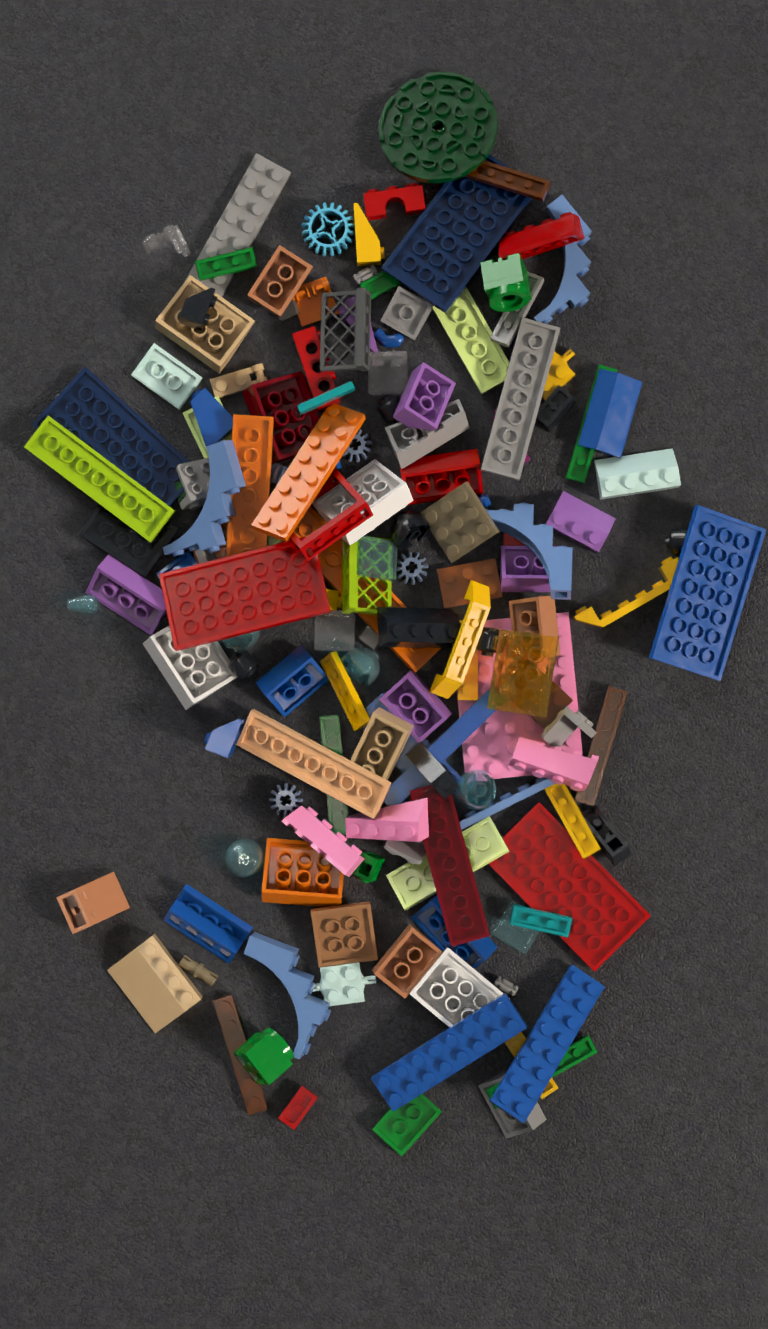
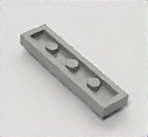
[490,272,544,348]

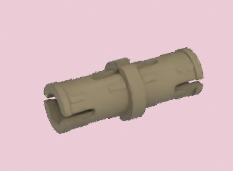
[179,955,218,987]

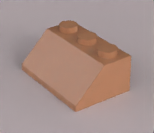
[247,245,313,317]
[509,596,561,660]
[372,924,443,999]

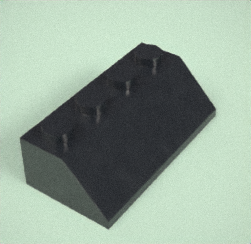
[377,607,461,648]

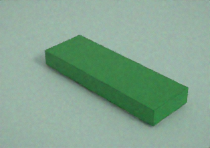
[195,247,257,281]

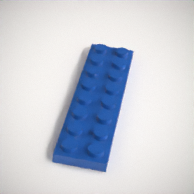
[489,965,605,1124]
[371,993,527,1112]

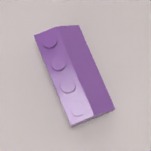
[85,555,167,636]

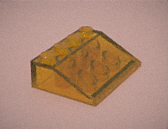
[487,629,559,718]

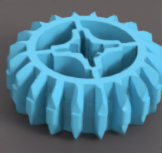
[302,202,355,256]

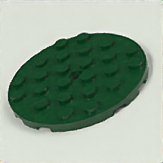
[379,72,498,183]

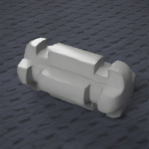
[353,265,378,284]
[494,976,518,996]

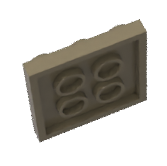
[421,481,499,563]

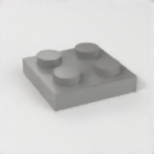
[381,286,433,340]

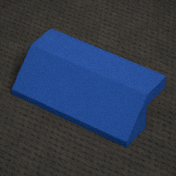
[578,369,643,458]
[163,884,253,964]

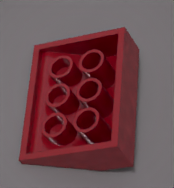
[242,371,319,464]

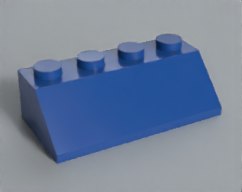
[411,894,497,969]

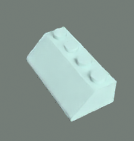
[594,448,681,500]

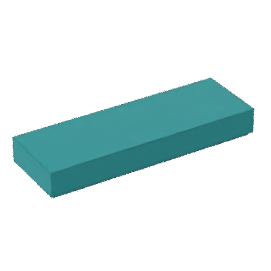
[297,381,355,415]
[510,904,572,938]

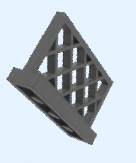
[320,288,371,372]

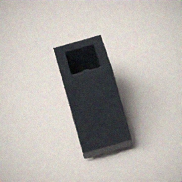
[178,288,217,331]

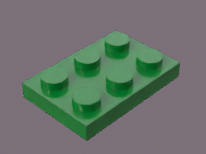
[372,1093,442,1156]

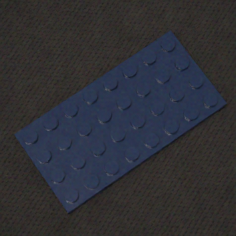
[381,154,532,314]
[31,367,189,507]

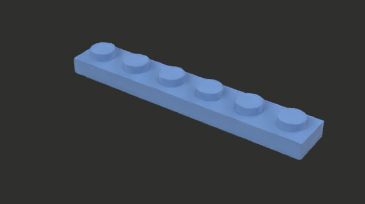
[459,777,555,830]

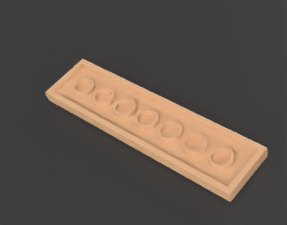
[236,709,391,819]

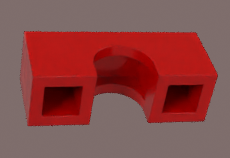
[363,183,426,221]

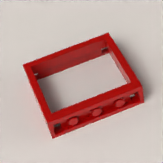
[289,468,373,561]

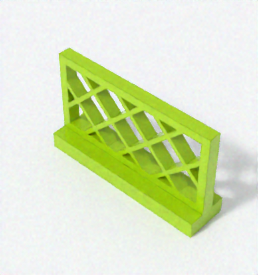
[342,536,392,615]

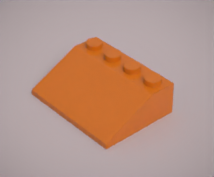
[262,838,344,907]

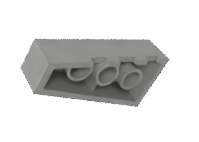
[385,399,470,469]

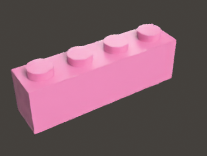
[509,737,599,791]
[345,798,429,842]
[282,806,365,877]

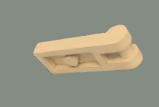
[210,363,268,398]

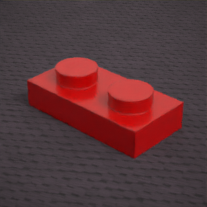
[278,1085,318,1130]

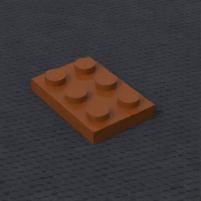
[437,558,503,609]

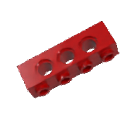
[292,326,343,411]

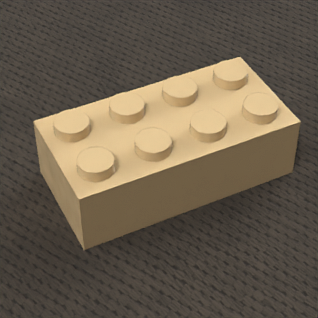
[350,707,414,780]

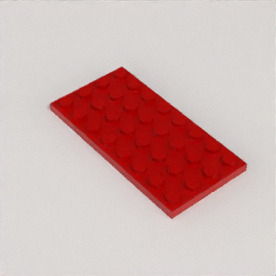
[159,536,331,651]
[489,802,651,972]

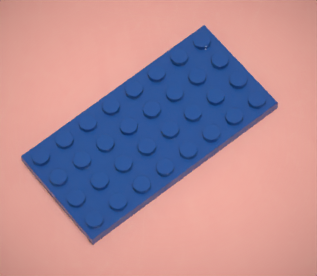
[649,505,766,681]

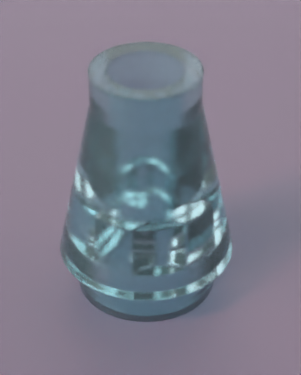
[67,594,98,614]

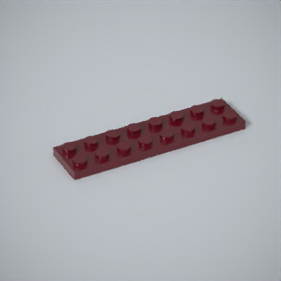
[410,785,490,947]

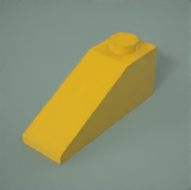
[354,203,385,266]

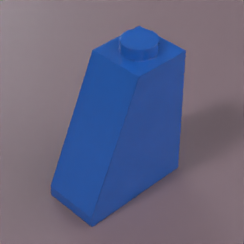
[190,388,233,446]

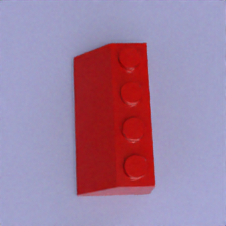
[499,212,585,260]
[399,449,483,505]

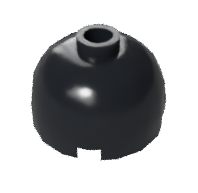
[390,511,430,549]

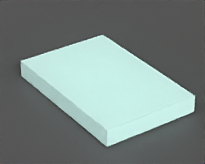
[131,343,203,410]

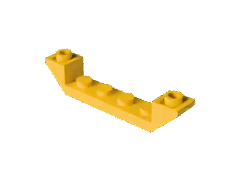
[573,556,679,628]
[430,580,491,699]

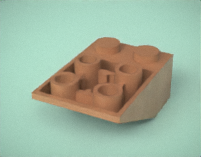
[56,872,130,934]

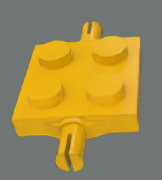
[542,348,575,401]

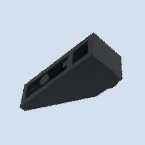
[406,742,460,801]
[581,804,630,866]

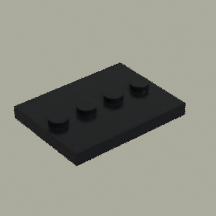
[79,504,179,579]

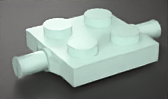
[312,962,376,1006]

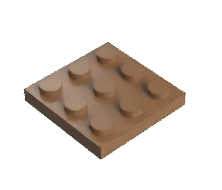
[311,901,378,968]

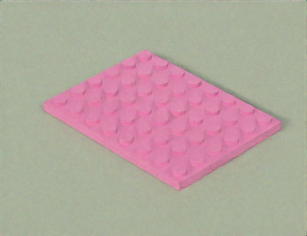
[452,612,583,782]

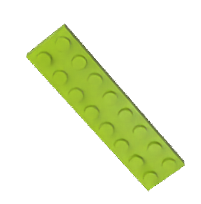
[24,416,175,542]

